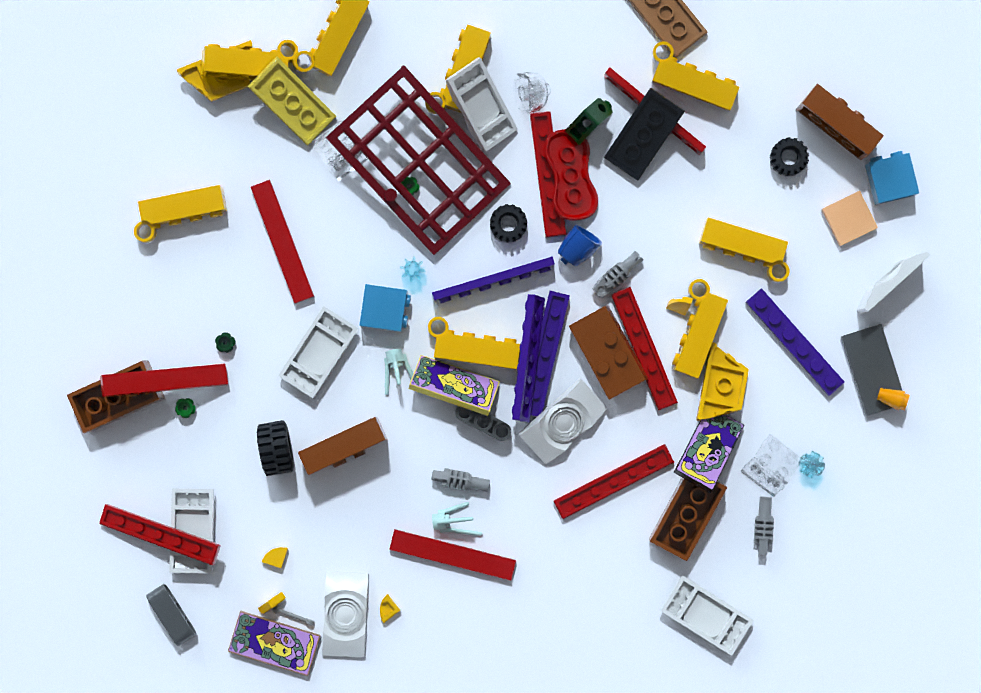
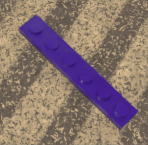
[432,256,555,304]
[745,288,845,396]
[531,291,570,417]
[512,294,545,423]

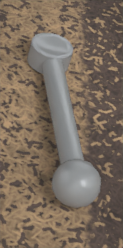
[272,606,315,625]

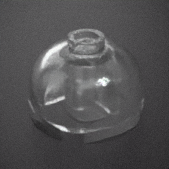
[513,72,551,114]

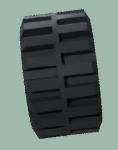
[256,420,294,476]

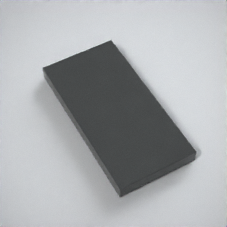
[840,324,903,416]

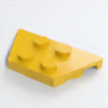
[177,40,252,102]
[696,342,749,421]

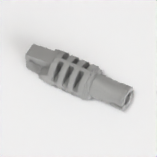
[592,251,644,298]
[431,468,490,492]
[754,496,774,555]

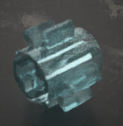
[400,256,426,283]
[799,450,825,478]

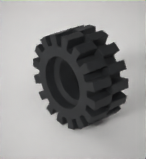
[769,137,809,177]
[490,204,527,243]

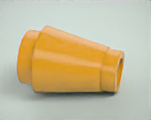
[877,388,910,411]

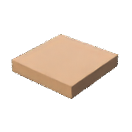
[821,190,878,247]

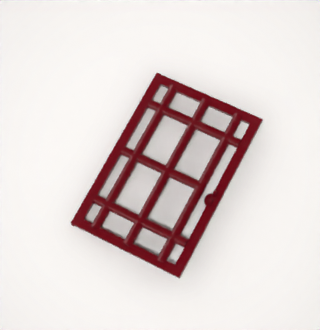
[325,65,511,256]

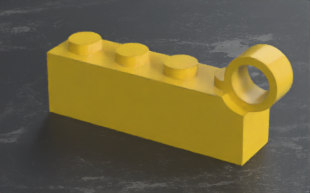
[292,0,370,77]
[425,24,491,114]
[201,39,298,80]
[652,41,740,111]
[134,185,227,243]
[699,217,790,282]
[672,279,728,379]
[428,317,520,369]

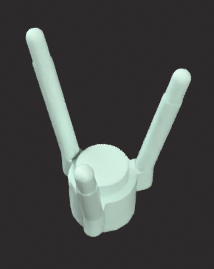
[384,348,421,395]
[432,502,483,536]

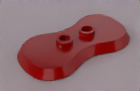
[544,129,598,221]

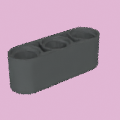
[455,406,511,441]
[146,583,197,646]

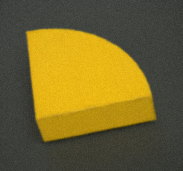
[666,297,693,316]
[261,547,288,568]
[258,592,286,614]
[380,594,400,623]

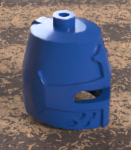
[558,225,602,267]

